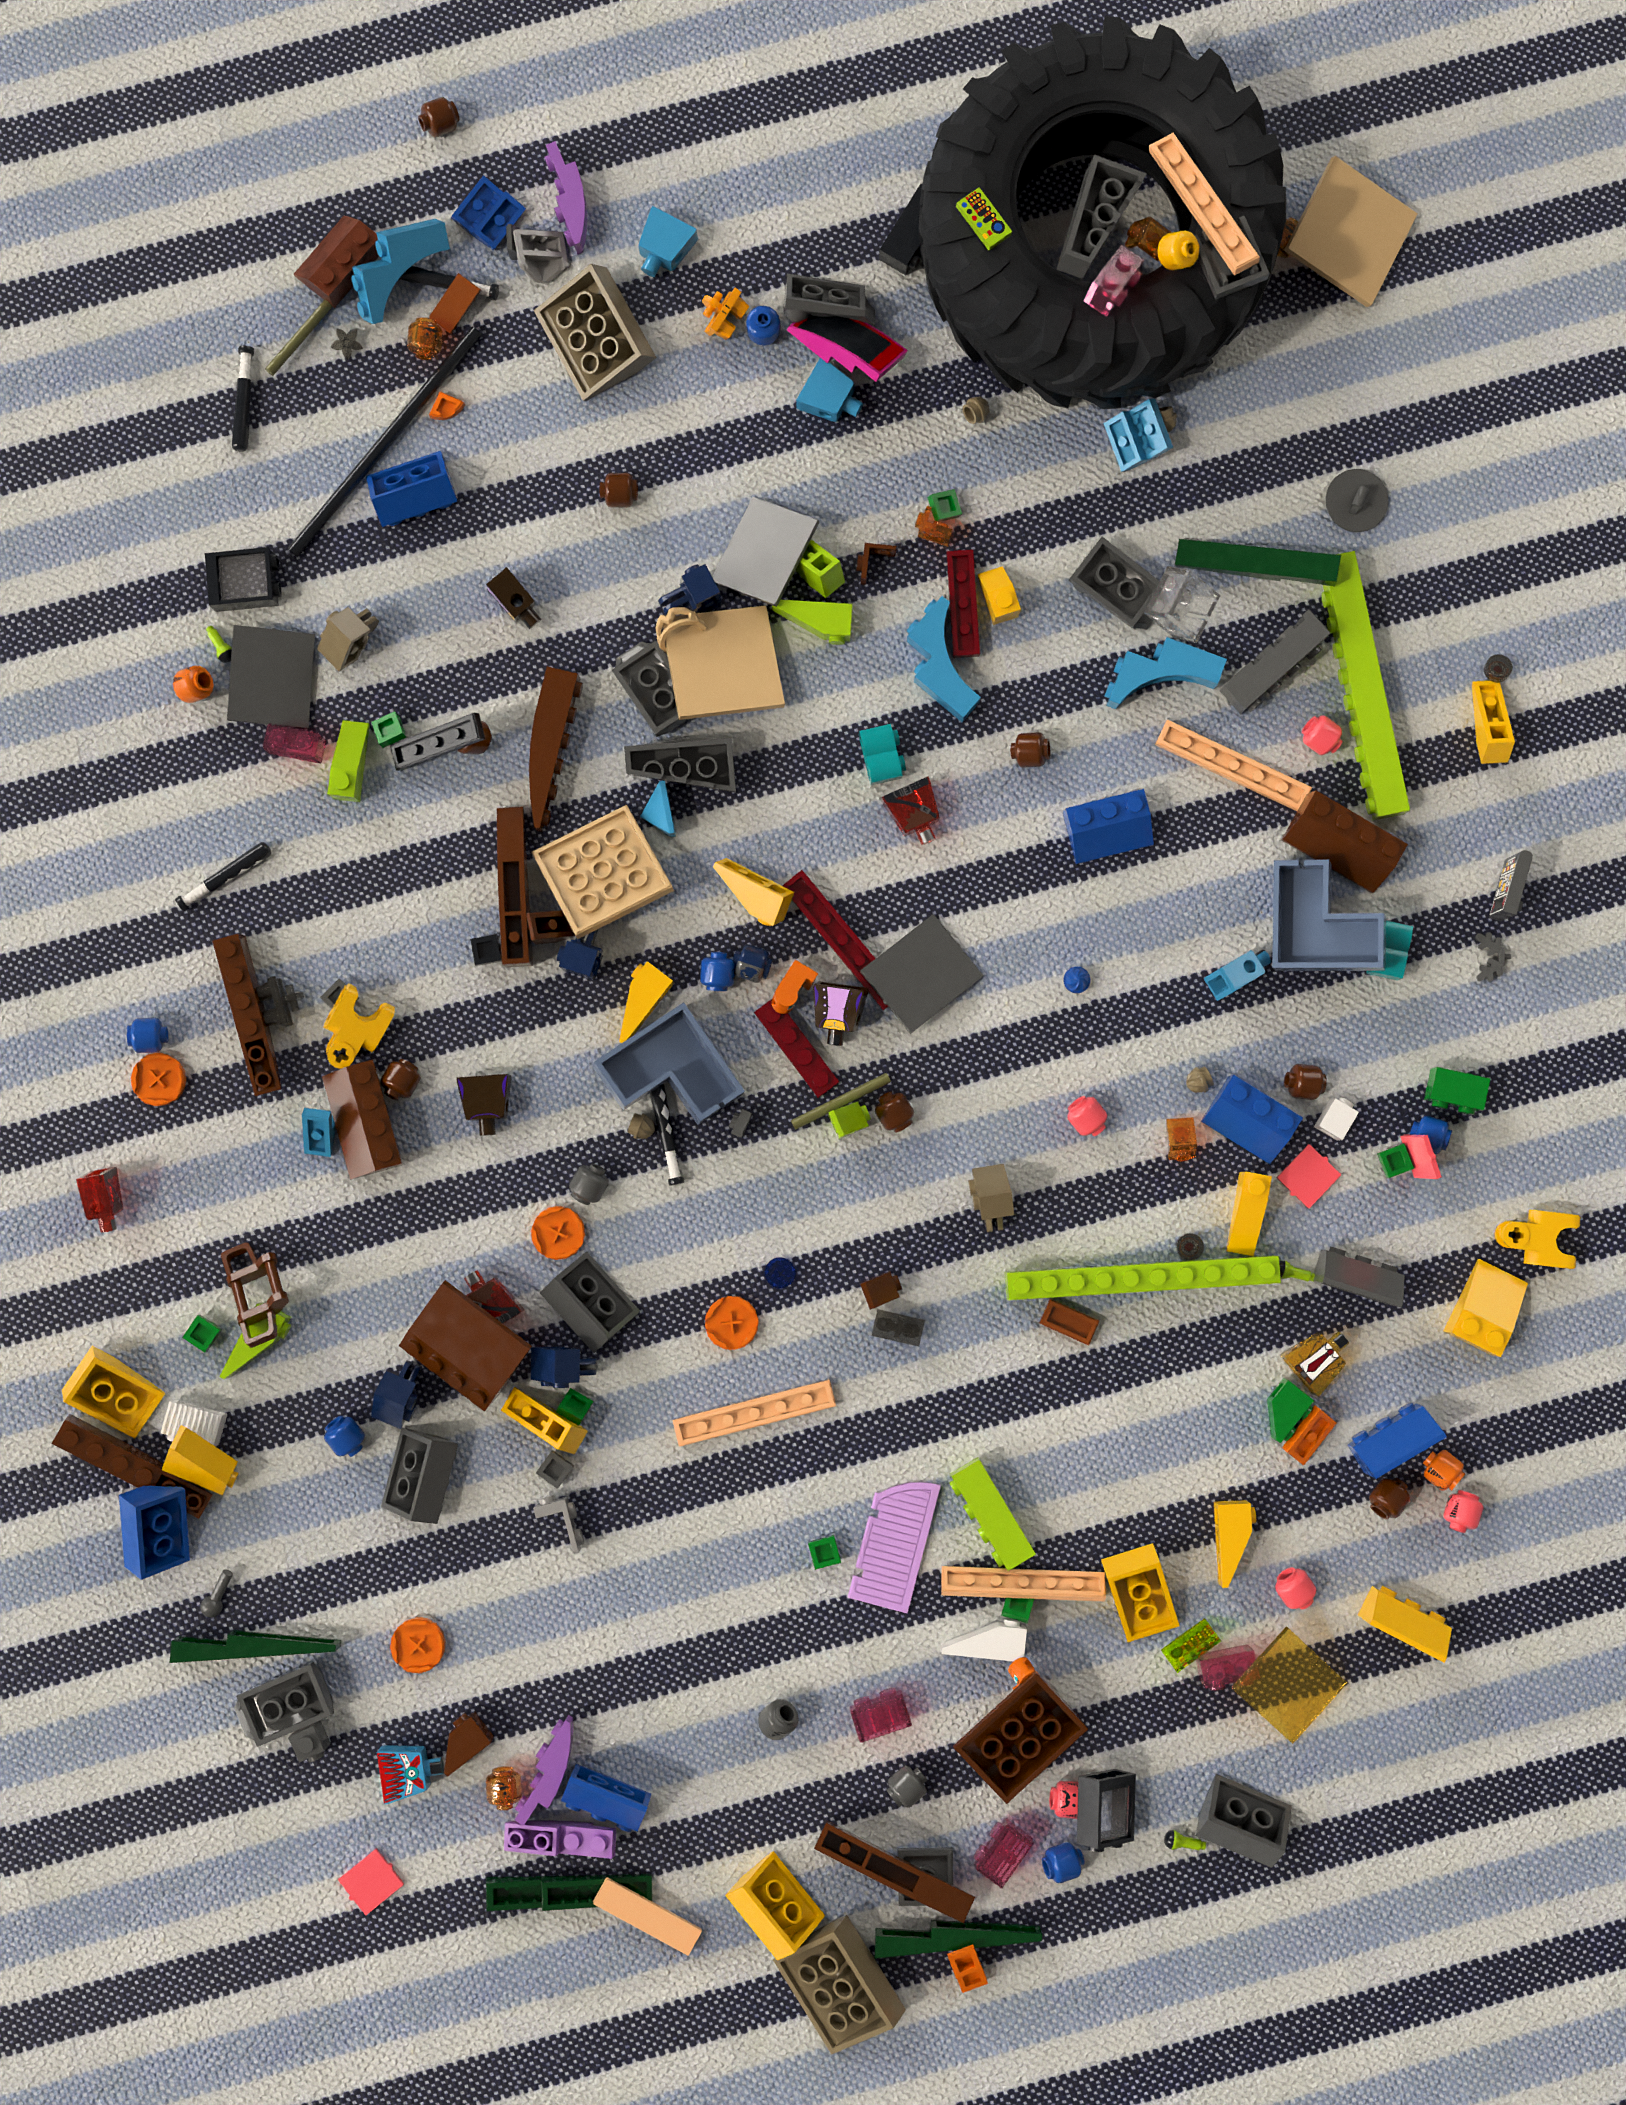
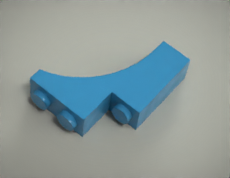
[352,219,450,324]
[906,596,981,722]
[1104,637,1227,709]

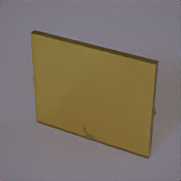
[1231,1626,1347,1744]

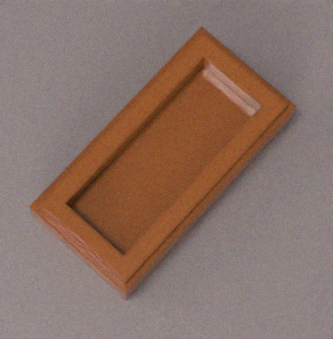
[429,273,481,334]
[1039,1298,1100,1346]

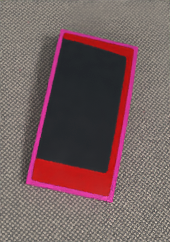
[787,316,908,382]

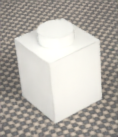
[1314,1097,1359,1141]

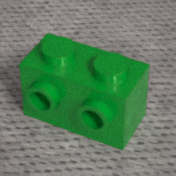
[1424,1067,1490,1115]

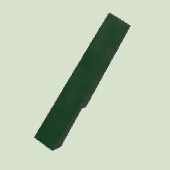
[1175,539,1341,587]
[169,1630,341,1663]
[486,1874,652,1911]
[874,1920,1042,1958]

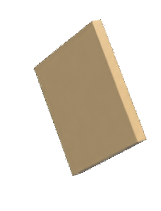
[1284,156,1418,307]
[662,606,785,720]
[532,805,674,939]

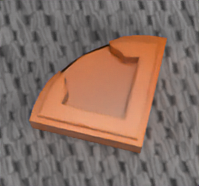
[429,392,465,420]

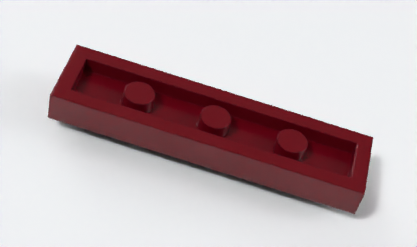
[946,550,980,658]
[754,999,839,1098]

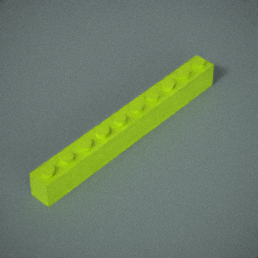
[1321,551,1410,821]
[1005,1255,1281,1300]

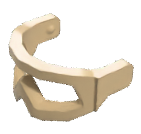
[655,607,707,654]

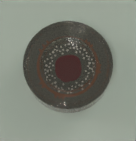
[1484,654,1513,683]
[1176,1233,1204,1260]

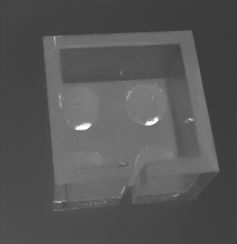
[1144,566,1221,643]

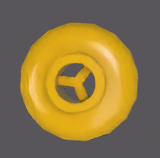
[1157,230,1199,270]

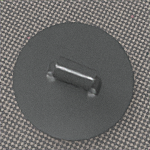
[1325,469,1388,532]

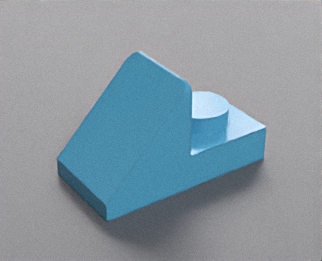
[302,1108,336,1157]

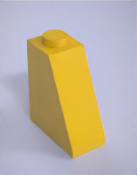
[162,1425,239,1495]

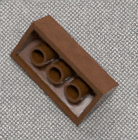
[1281,790,1408,893]
[322,1060,403,1180]

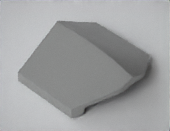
[513,229,569,283]

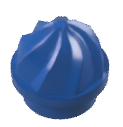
[1063,967,1091,994]

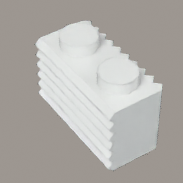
[161,1400,227,1446]

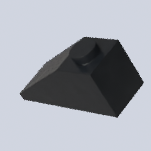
[879,184,922,276]

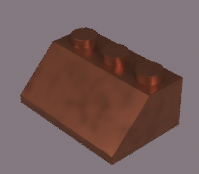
[293,215,379,308]

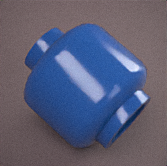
[746,305,781,346]
[700,952,736,991]
[127,1018,169,1053]
[1410,1116,1452,1154]
[324,1415,365,1457]
[1042,1842,1085,1883]

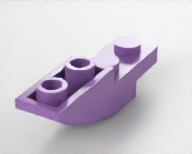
[544,141,587,254]
[515,1715,573,1826]
[504,1820,616,1859]

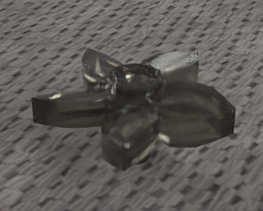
[331,328,363,360]

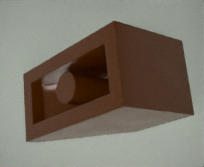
[526,910,575,945]
[859,1271,903,1310]
[444,1711,494,1777]

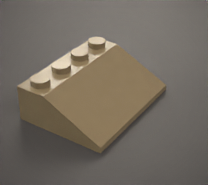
[534,264,656,401]
[773,1915,906,2055]

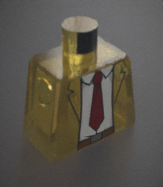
[1280,1331,1349,1397]

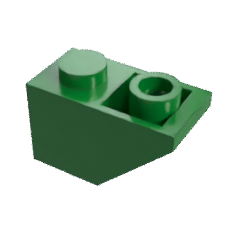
[1267,1378,1314,1443]

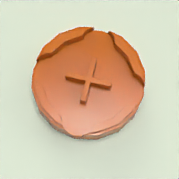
[131,1053,186,1106]
[531,1206,586,1260]
[705,1296,759,1350]
[390,1617,446,1673]

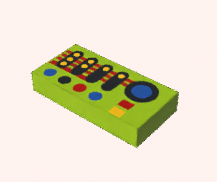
[956,187,1012,251]

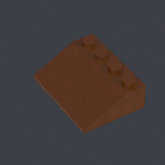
[399,1280,532,1412]
[953,1671,1088,1804]

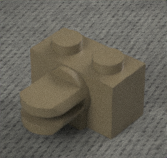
[317,607,379,671]
[968,1164,1014,1232]

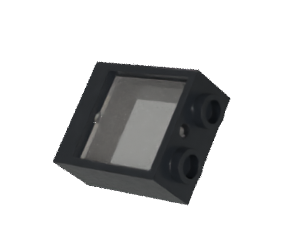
[205,547,282,612]
[1077,1769,1136,1852]

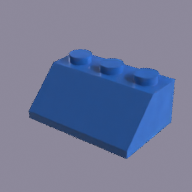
[366,450,457,527]
[1063,789,1154,864]
[1200,1075,1303,1164]
[1347,1403,1447,1479]
[119,1486,190,1580]
[561,1764,651,1832]

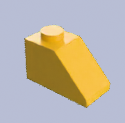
[977,566,1021,625]

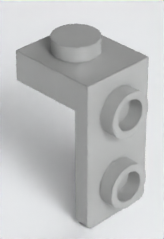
[533,1495,584,1554]

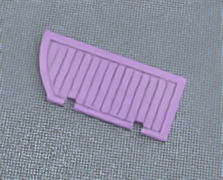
[848,1482,941,1613]

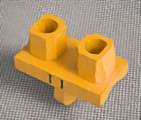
[702,288,749,340]

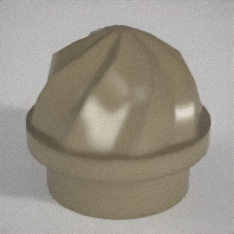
[962,397,990,424]
[1159,406,1177,433]
[1186,1066,1214,1093]
[628,1113,655,1139]

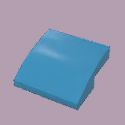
[1103,399,1173,472]

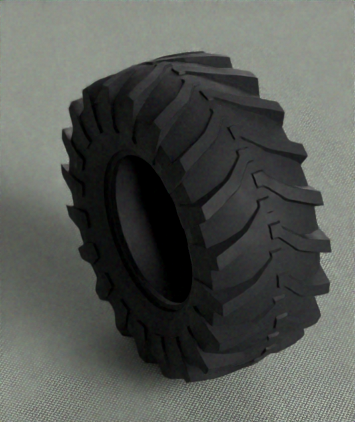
[919,16,1287,409]

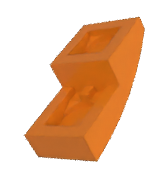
[947,1944,988,1993]

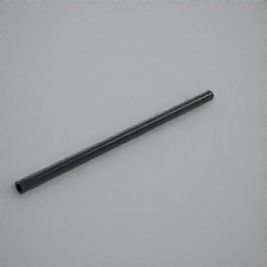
[287,327,482,557]

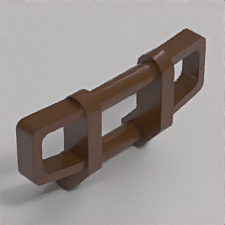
[221,1242,289,1348]

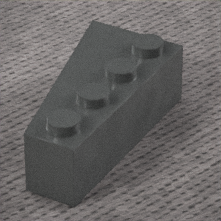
[1056,155,1146,279]
[1220,609,1330,714]
[624,738,736,793]

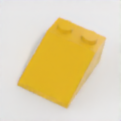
[1443,1259,1528,1357]
[62,1346,165,1438]
[1101,1543,1180,1642]

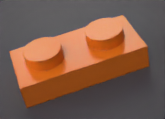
[1282,1405,1337,1465]

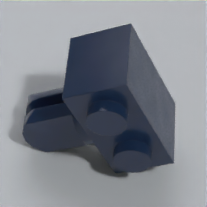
[658,564,722,616]
[557,929,603,981]
[531,1346,597,1388]
[371,1360,422,1429]

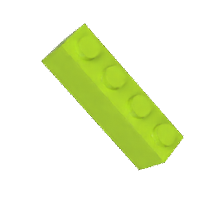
[949,1457,1036,1571]

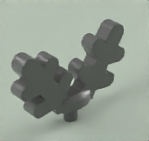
[1475,932,1511,982]

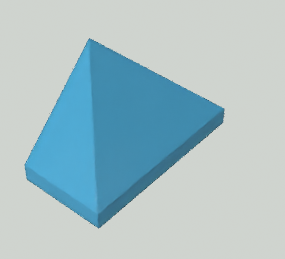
[640,780,676,837]

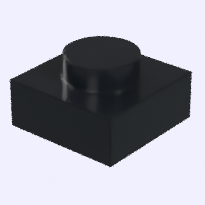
[470,934,502,966]

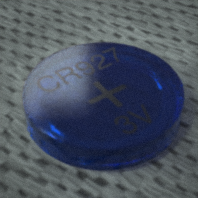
[765,1257,796,1288]

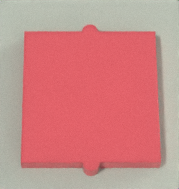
[1400,1134,1442,1179]
[1276,1144,1341,1209]
[338,1848,404,1915]

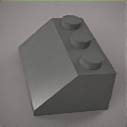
[1313,1246,1405,1307]
[540,1251,640,1353]
[381,1428,458,1524]
[1195,1774,1292,1868]

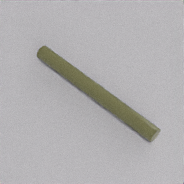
[265,299,333,376]
[791,1073,891,1130]

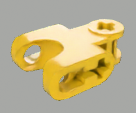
[323,984,395,1069]
[1494,1210,1581,1269]

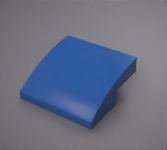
[451,175,526,250]

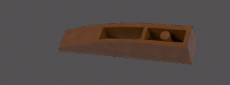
[529,666,583,832]
[497,807,533,968]
[212,934,282,1096]
[51,1414,213,1519]
[814,1821,975,1923]

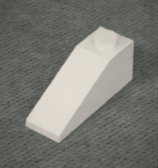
[940,1618,1027,1661]

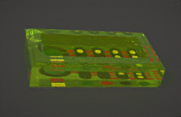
[1161,1618,1221,1673]

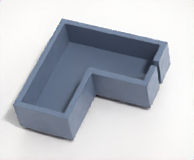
[1272,860,1386,971]
[593,1002,745,1125]

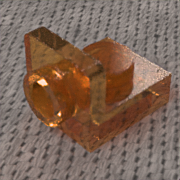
[1125,217,1171,261]
[915,506,953,547]
[1166,1117,1197,1162]

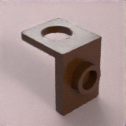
[857,543,897,585]

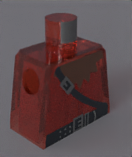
[881,776,940,845]
[76,1167,123,1233]
[464,1270,525,1324]

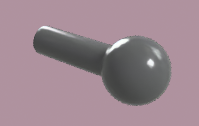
[200,1569,233,1618]

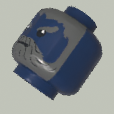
[732,944,773,983]

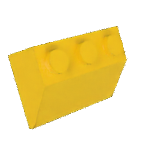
[1358,1585,1452,1663]
[725,1851,825,1961]

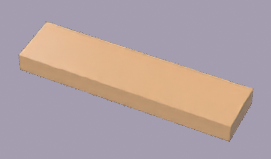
[593,1877,702,1956]

